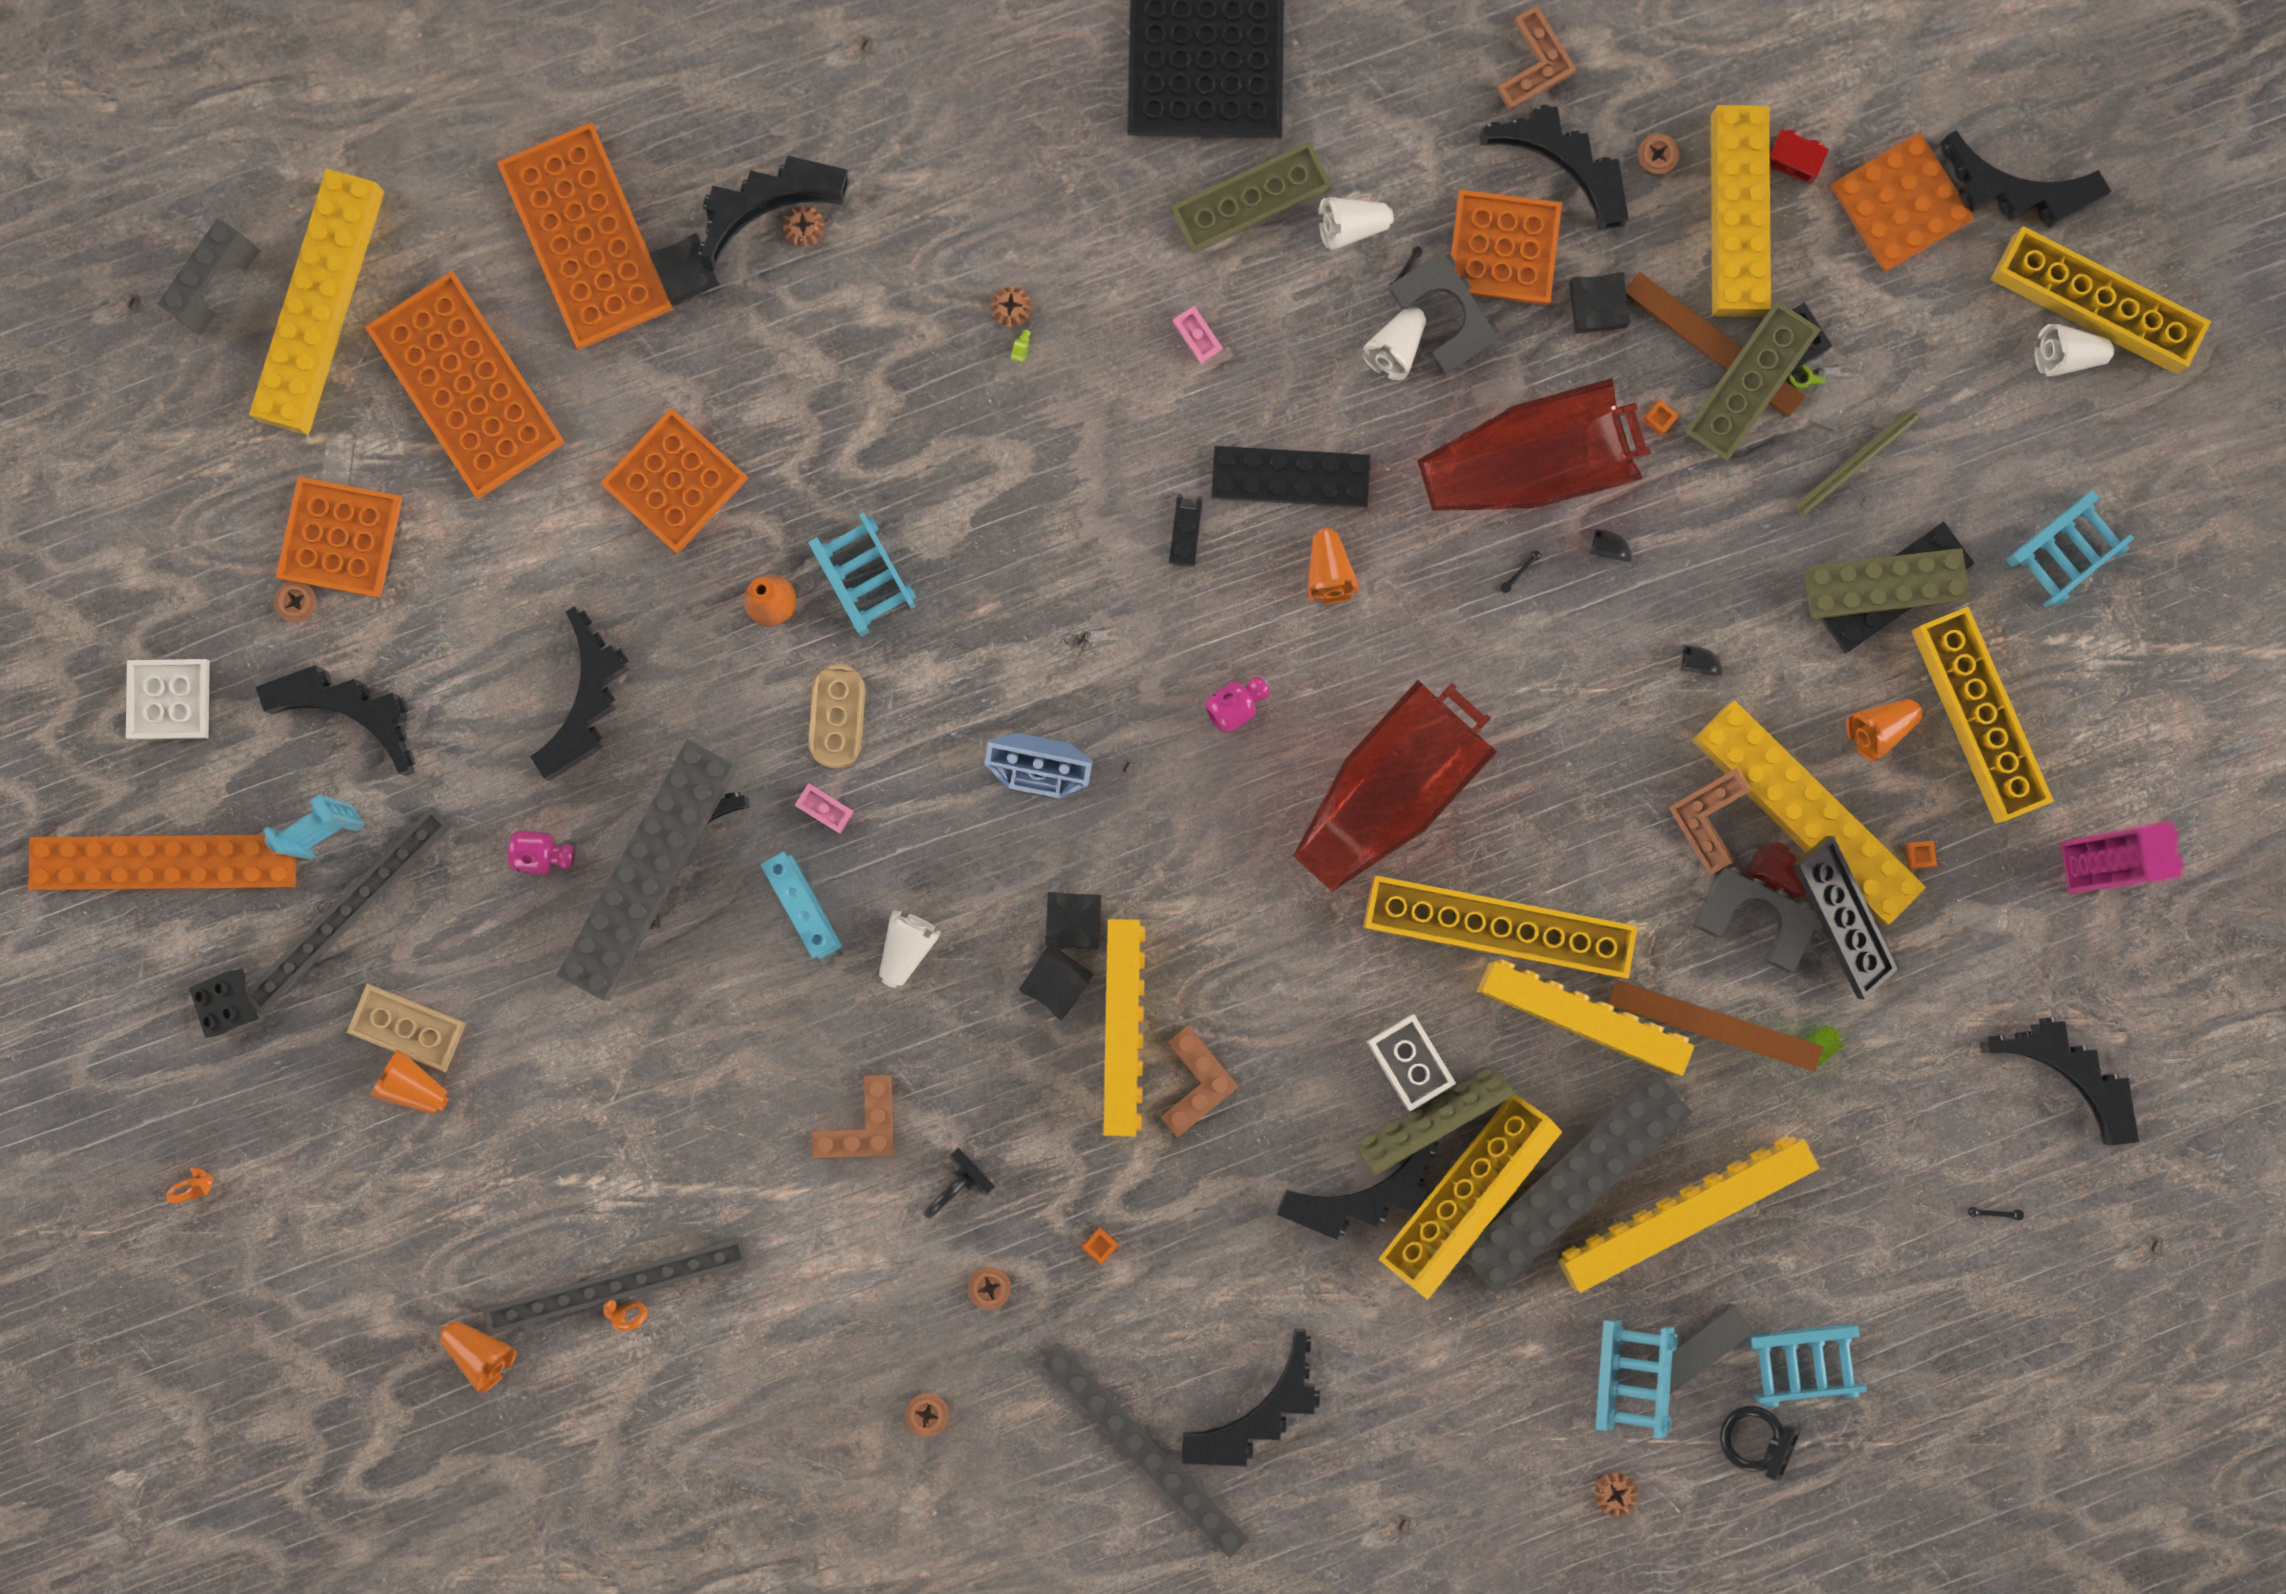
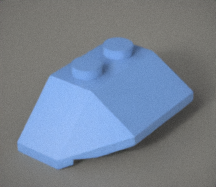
[984,733,1093,799]

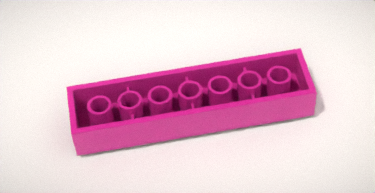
[2060,821,2184,894]

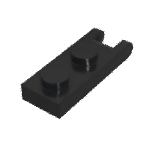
[1169,494,1203,567]

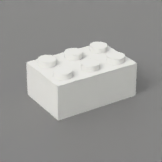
[1366,1014,1456,1111]

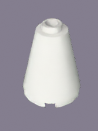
[1319,197,1394,250]
[1362,307,1426,380]
[2035,324,2114,377]
[879,911,941,988]

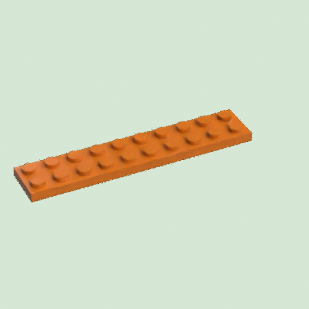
[28,835,296,890]

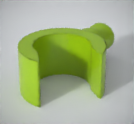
[1010,330,1031,363]
[1787,365,1825,391]

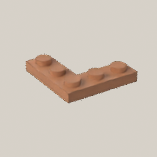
[1496,5,1577,111]
[1668,767,1752,875]
[1161,1025,1239,1138]
[812,1075,894,1158]

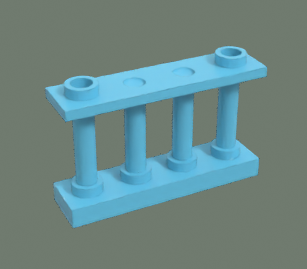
[2005,490,2134,608]
[808,512,917,637]
[263,795,365,860]
[760,851,843,960]
[1596,1319,1677,1439]
[1746,1323,1867,1407]

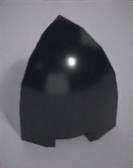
[1590,529,1632,562]
[1681,645,1722,676]

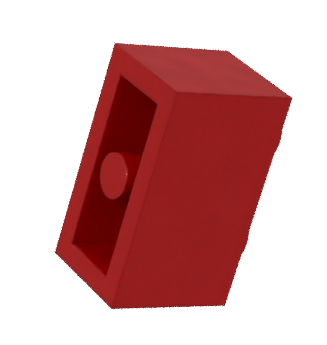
[1769,129,1829,185]

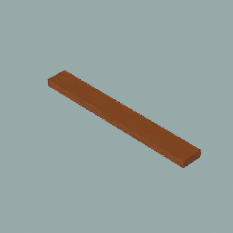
[1625,271,1805,418]
[1607,979,1824,1072]

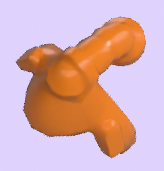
[166,1167,213,1204]
[603,1300,648,1333]

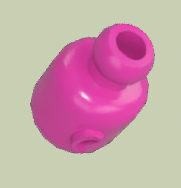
[1205,677,1270,733]
[507,830,575,876]

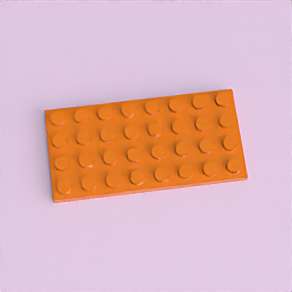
[497,122,674,350]
[365,271,566,499]

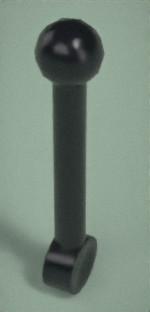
[1388,246,1423,287]
[1500,550,1541,593]
[1968,1207,2024,1221]

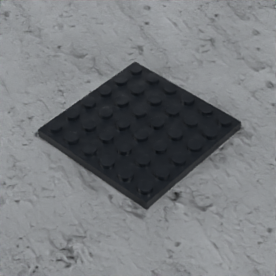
[1127,0,1284,138]

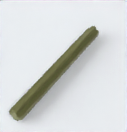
[1794,409,1919,516]

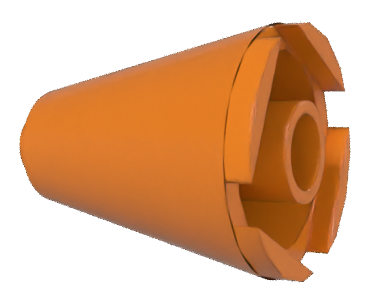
[1307,528,1360,604]
[744,574,797,627]
[1846,699,1923,762]
[370,1049,450,1115]
[440,1321,516,1393]

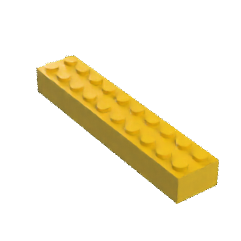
[249,169,384,435]
[1691,700,1926,926]
[1363,875,1638,979]
[1557,1135,1820,1293]

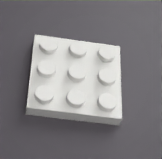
[126,659,210,740]

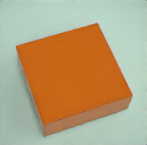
[1641,399,1679,437]
[1905,841,1937,870]
[1082,1227,1119,1265]

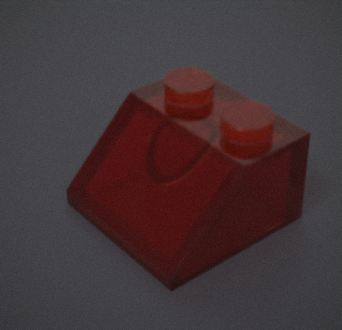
[1745,841,1806,899]

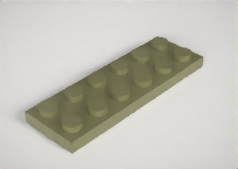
[1170,141,1333,255]
[1684,301,1821,462]
[1803,548,1970,619]
[1356,1066,1515,1175]

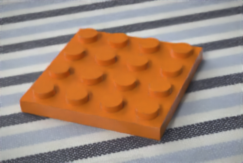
[1830,132,1975,273]
[1446,189,1562,306]
[600,408,749,554]
[275,476,403,599]

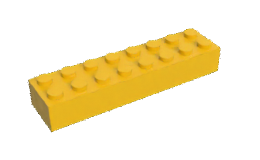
[1711,105,1771,318]
[1990,226,2211,375]
[1911,606,2054,824]
[1104,919,1145,1136]
[1476,959,1695,1076]
[1378,1094,1562,1300]

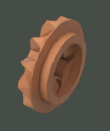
[1637,134,1679,175]
[783,205,825,247]
[990,285,1032,327]
[274,581,318,623]
[968,1267,1011,1310]
[905,1393,948,1437]
[1594,1472,1638,1517]

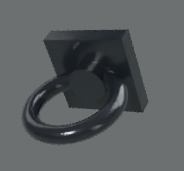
[923,1147,995,1219]
[1720,1406,1801,1481]

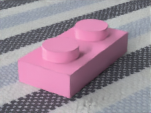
[1173,306,1223,365]
[794,783,854,834]

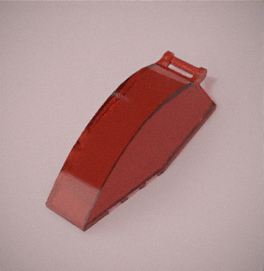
[1417,378,1651,511]
[1293,680,1498,892]

